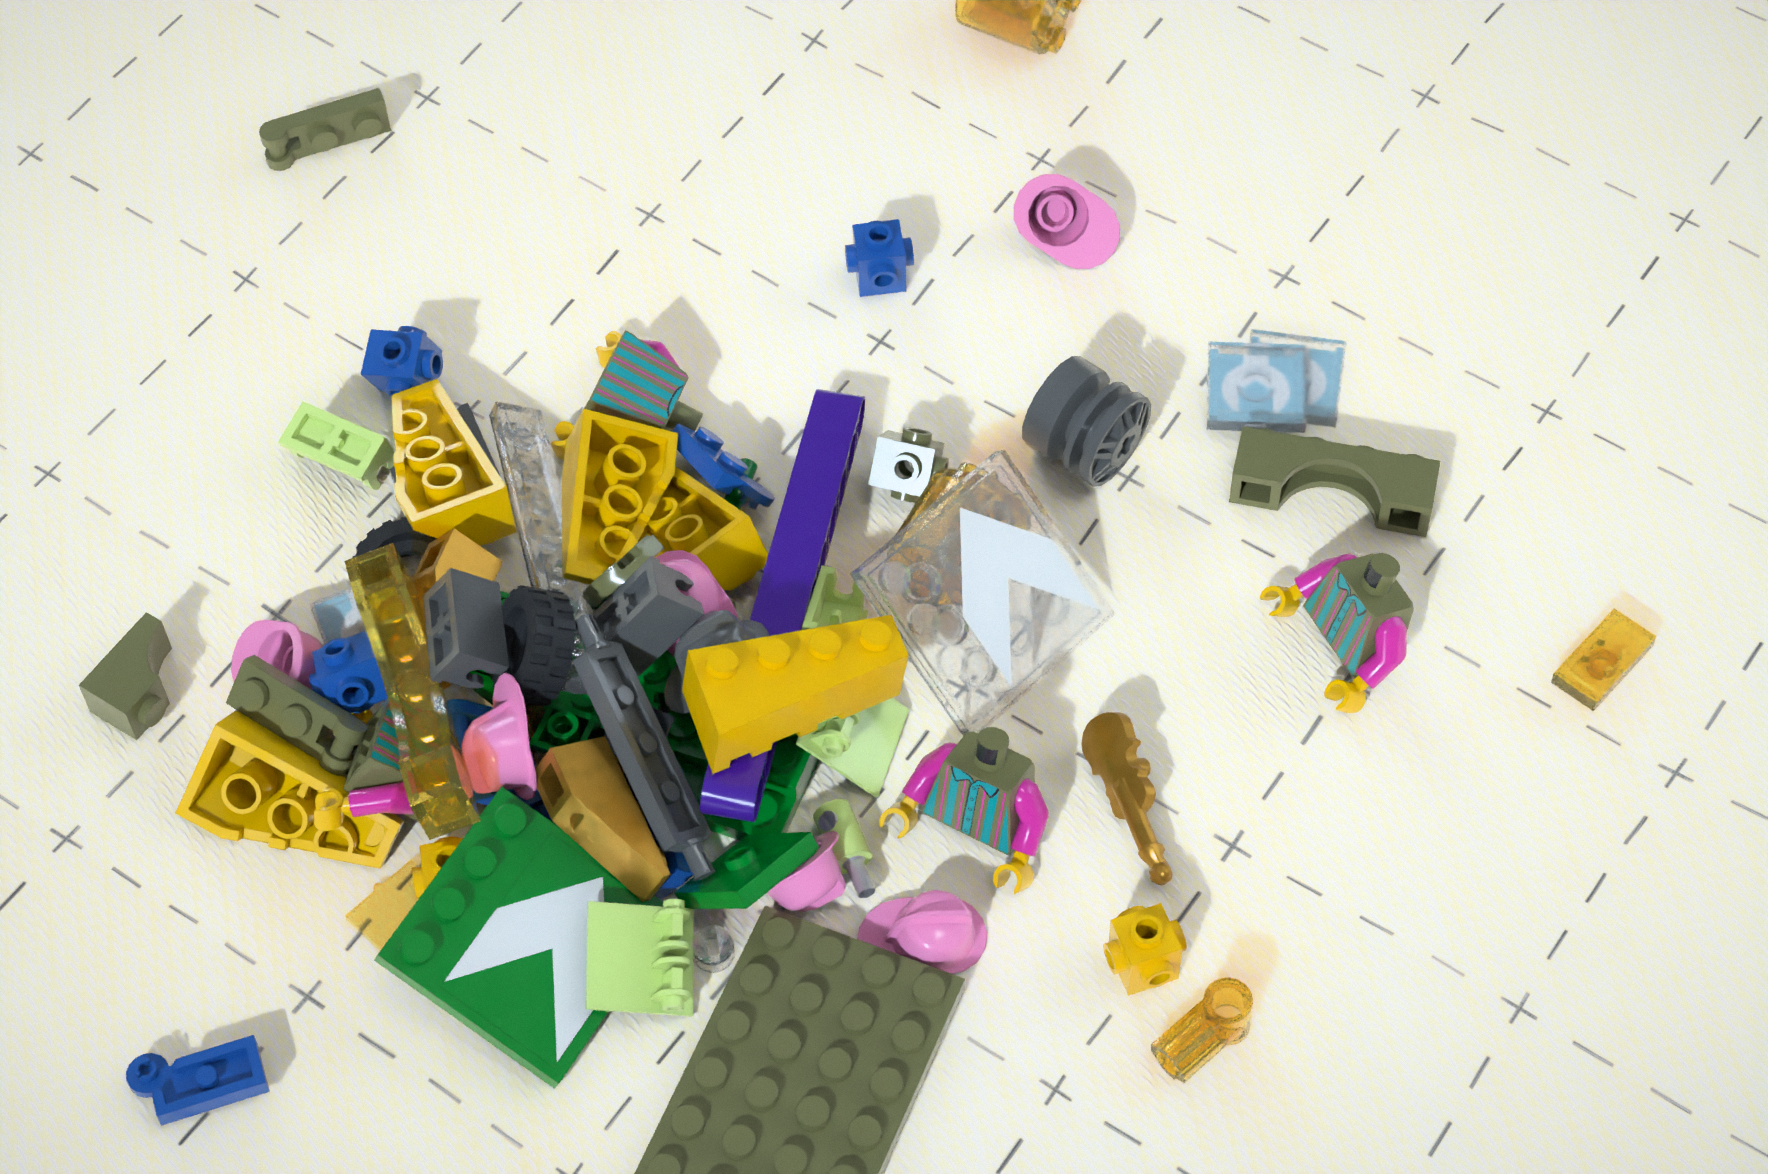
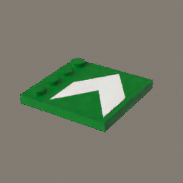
[374,786,663,1088]

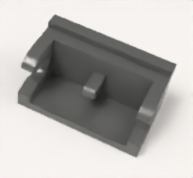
[593,556,704,677]
[423,568,509,688]

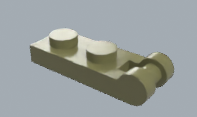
[259,88,391,171]
[226,655,368,776]

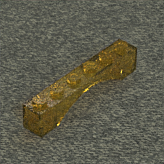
[344,543,481,840]

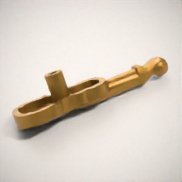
[1081,712,1173,886]

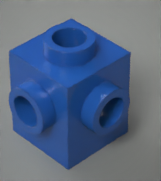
[845,219,914,297]
[360,326,443,396]
[309,629,396,714]

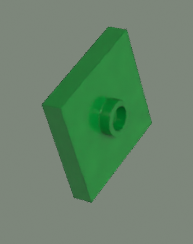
[674,832,819,909]

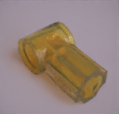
[1151,977,1253,1084]

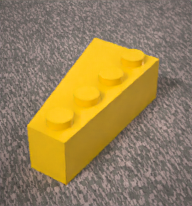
[682,614,909,774]

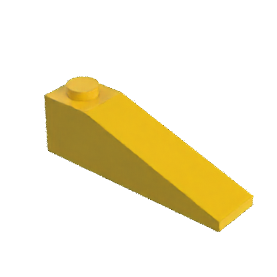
[175,710,404,869]

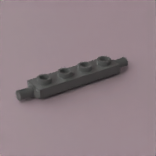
[572,613,716,881]

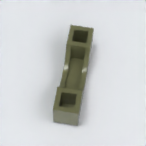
[1229,426,1440,537]

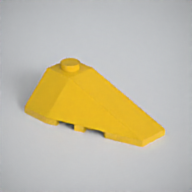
[391,379,517,546]
[562,409,678,585]
[638,466,768,591]

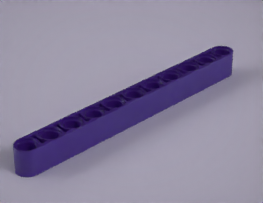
[700,389,865,822]

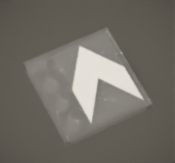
[850,449,1116,736]

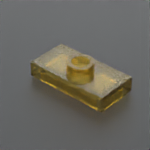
[1551,608,1657,712]

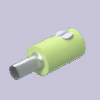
[813,799,875,899]

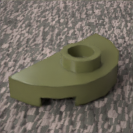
[582,534,664,610]

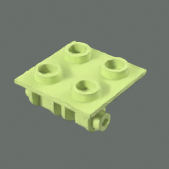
[796,698,909,797]
[586,899,694,1017]

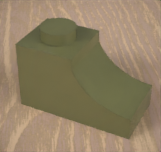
[79,612,172,740]

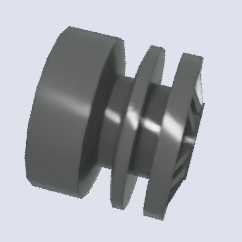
[1022,356,1151,487]

